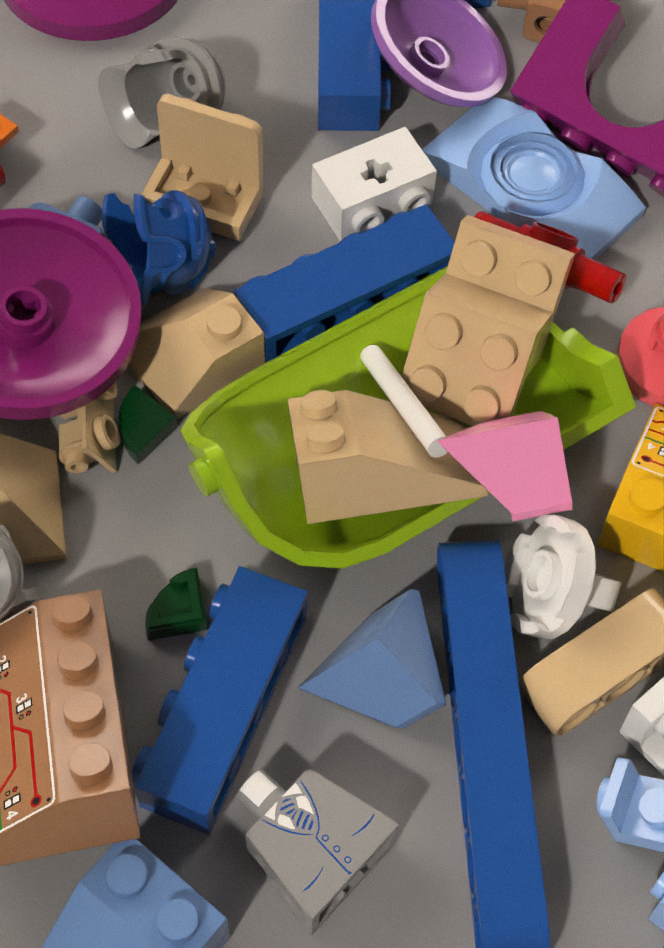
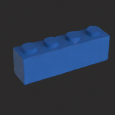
[318,0,391,131]
[234,204,455,363]
[131,566,308,835]

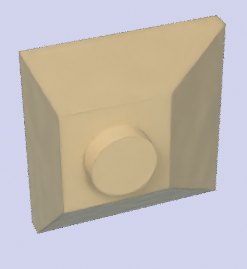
[128,288,265,419]
[0,433,67,565]

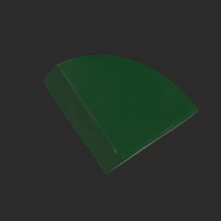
[119,385,177,464]
[145,567,208,640]

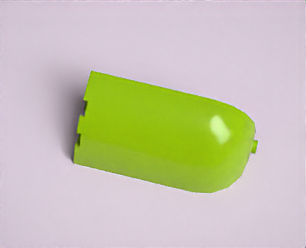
[180,266,636,569]

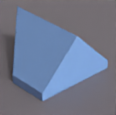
[298,589,446,729]

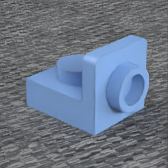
[597,757,664,852]

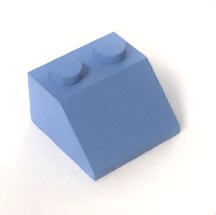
[41,839,230,948]

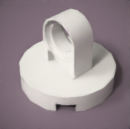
[505,515,622,639]

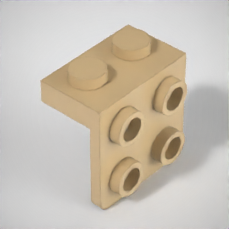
[141,94,264,241]

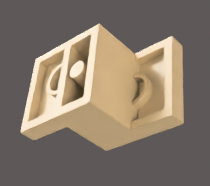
[402,215,575,426]

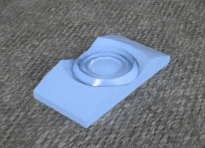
[422,97,646,260]

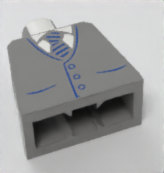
[236,769,399,935]

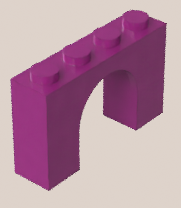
[510,0,664,197]

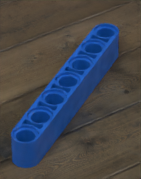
[437,540,550,948]

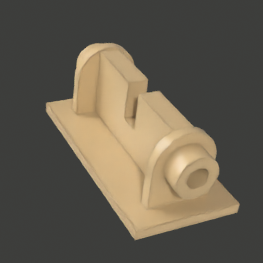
[59,382,120,473]

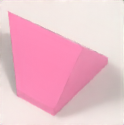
[437,411,572,522]

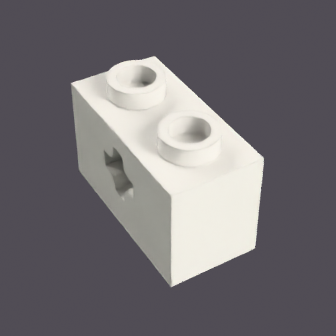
[312,126,437,241]

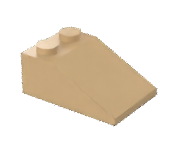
[288,390,488,524]

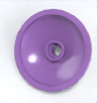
[371,0,507,107]

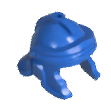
[102,190,216,311]

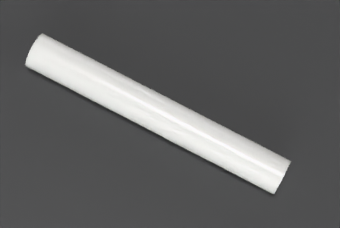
[360,345,447,458]

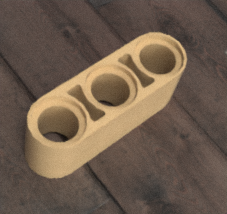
[519,588,664,737]

